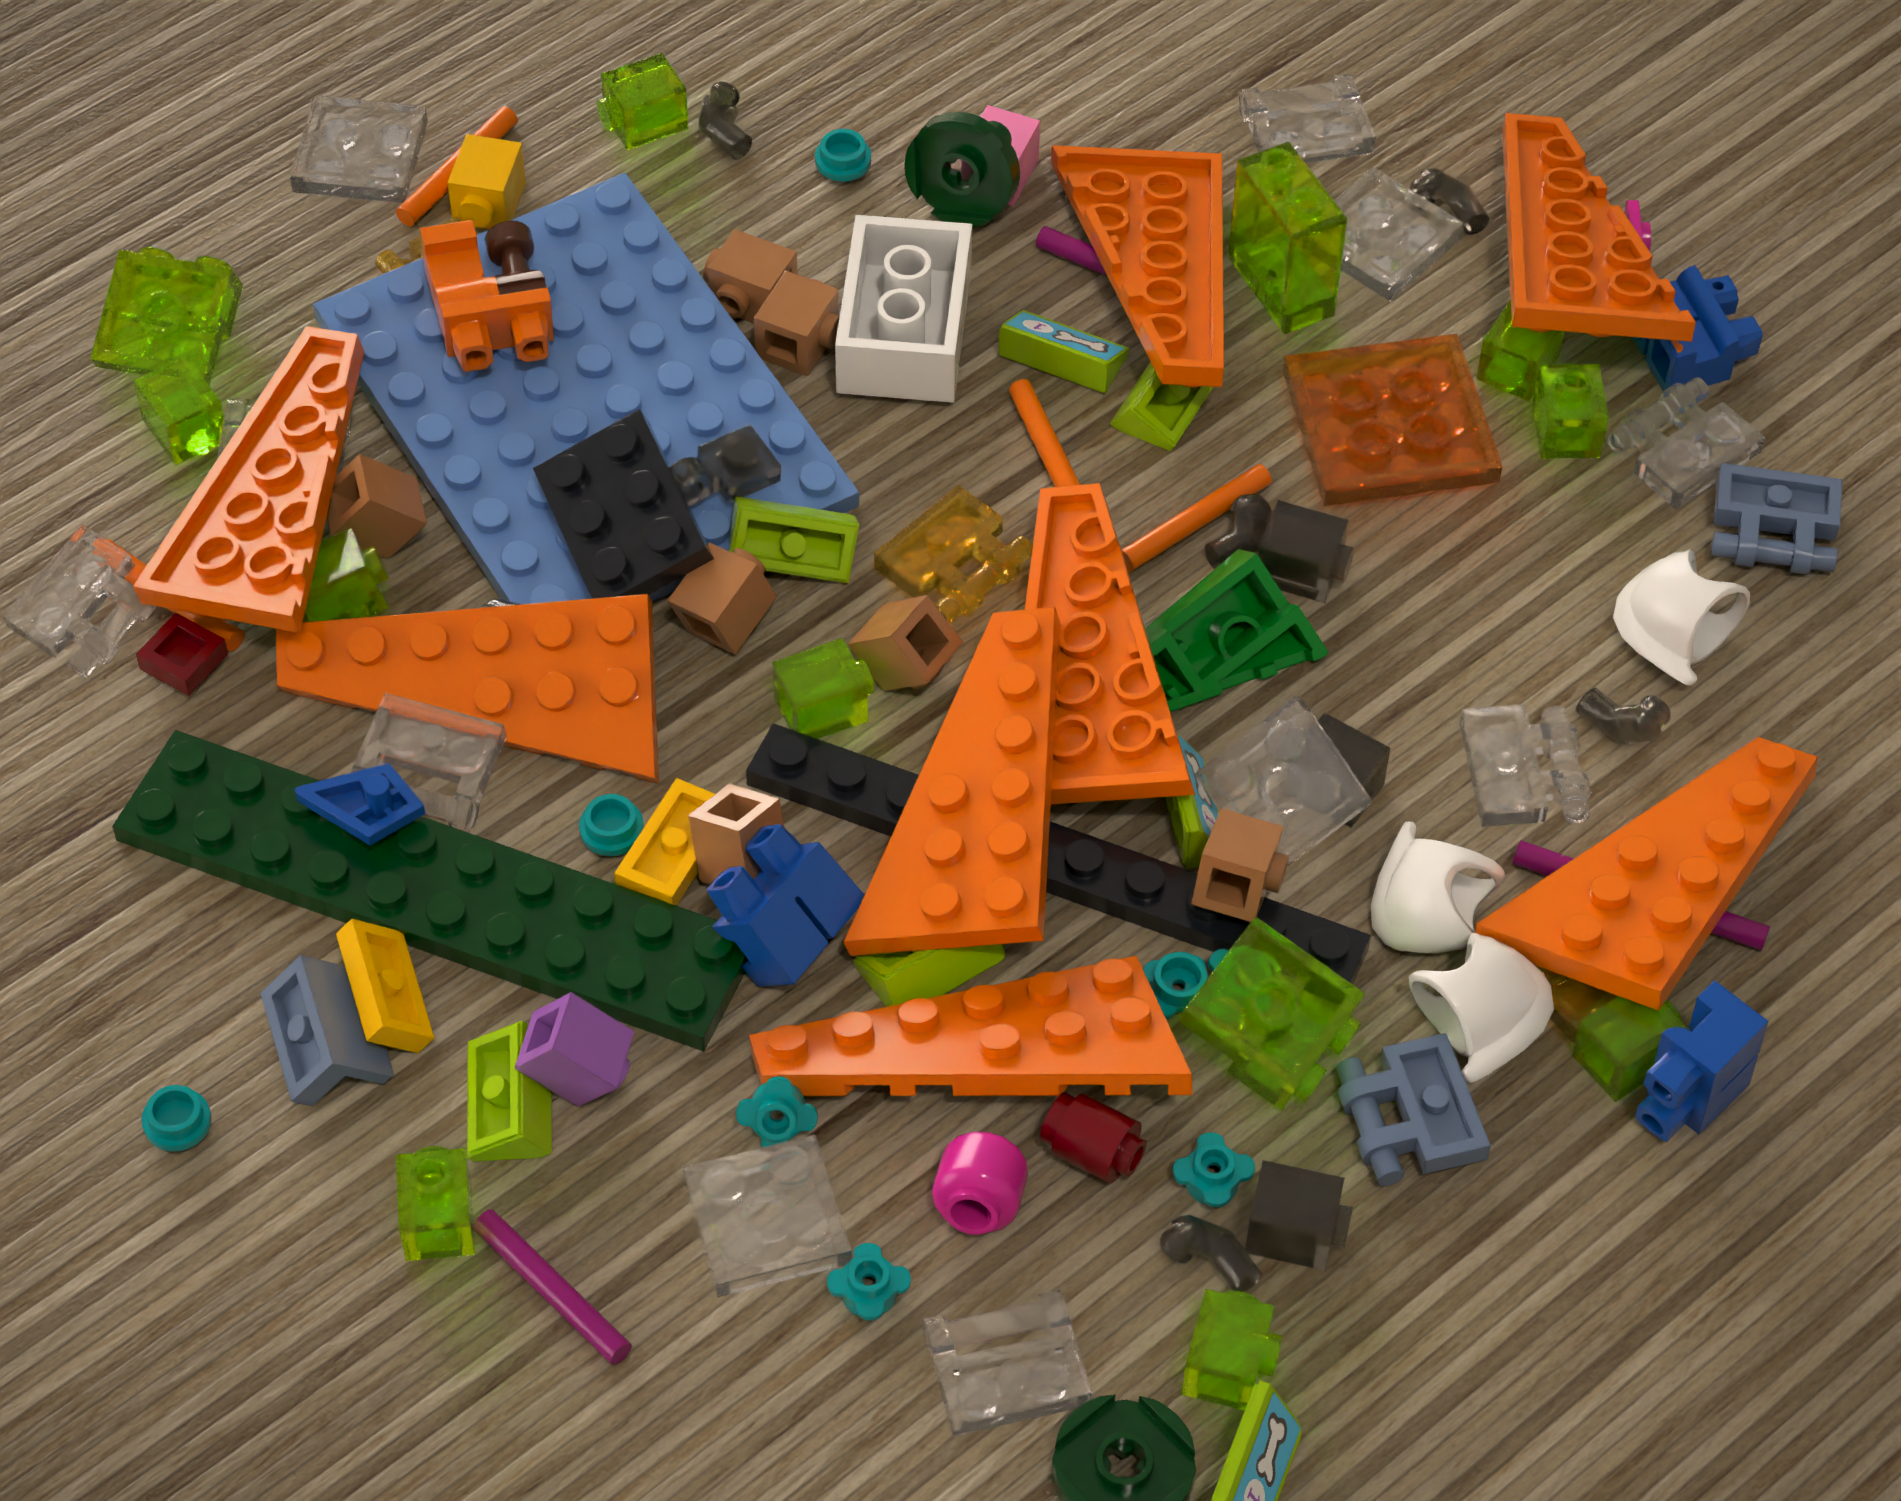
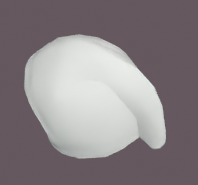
[1613,549,1750,686]
[1371,822,1506,954]
[1409,933,1554,1083]

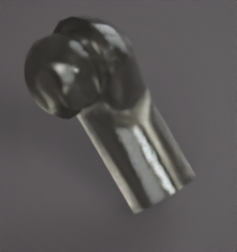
[698,81,752,160]
[1409,168,1490,235]
[1205,493,1273,569]
[1576,687,1671,745]
[1160,1214,1262,1294]

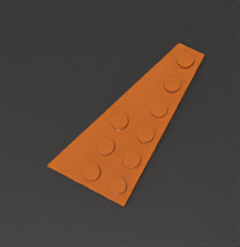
[1502,113,1696,342]
[1051,145,1224,387]
[133,326,364,633]
[1025,483,1196,804]
[276,594,659,784]
[843,607,1060,956]
[1475,737,1818,1011]
[749,956,1193,1096]

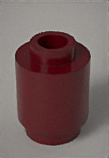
[1040,1092,1147,1184]

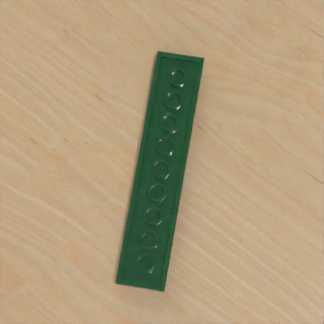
[112,730,748,1052]

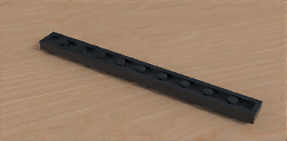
[746,723,1371,1000]

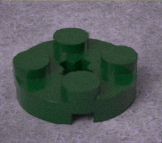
[904,112,1020,227]
[1051,1394,1196,1501]

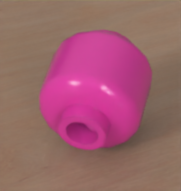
[932,1131,1028,1235]

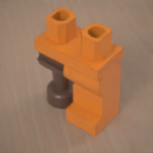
[420,220,554,372]

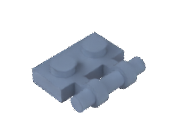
[1710,463,1842,575]
[1336,1033,1491,1186]

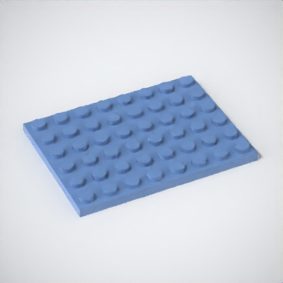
[313,172,859,606]

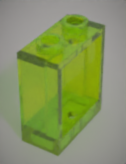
[1228,141,1347,334]

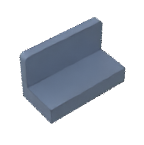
[260,955,394,1106]

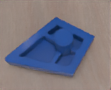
[295,763,426,846]

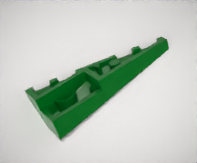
[1145,549,1329,712]

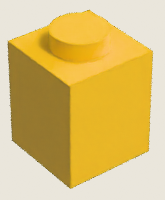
[447,134,526,229]

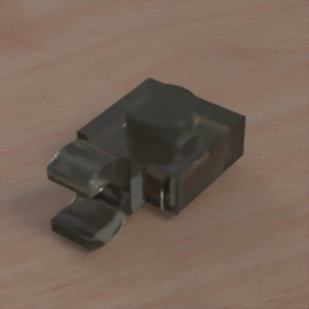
[670,424,781,507]

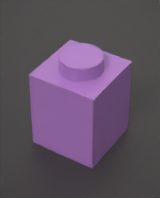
[515,992,635,1107]

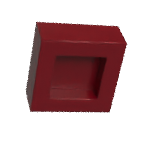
[136,612,228,696]

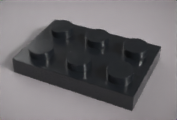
[533,409,714,598]

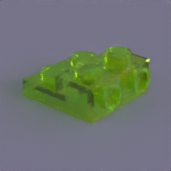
[90,247,243,386]
[1178,917,1365,1111]

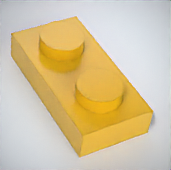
[614,778,715,906]
[336,919,435,1053]

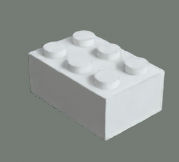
[835,215,972,403]

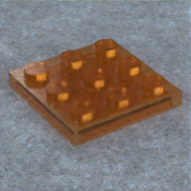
[1283,333,1503,506]

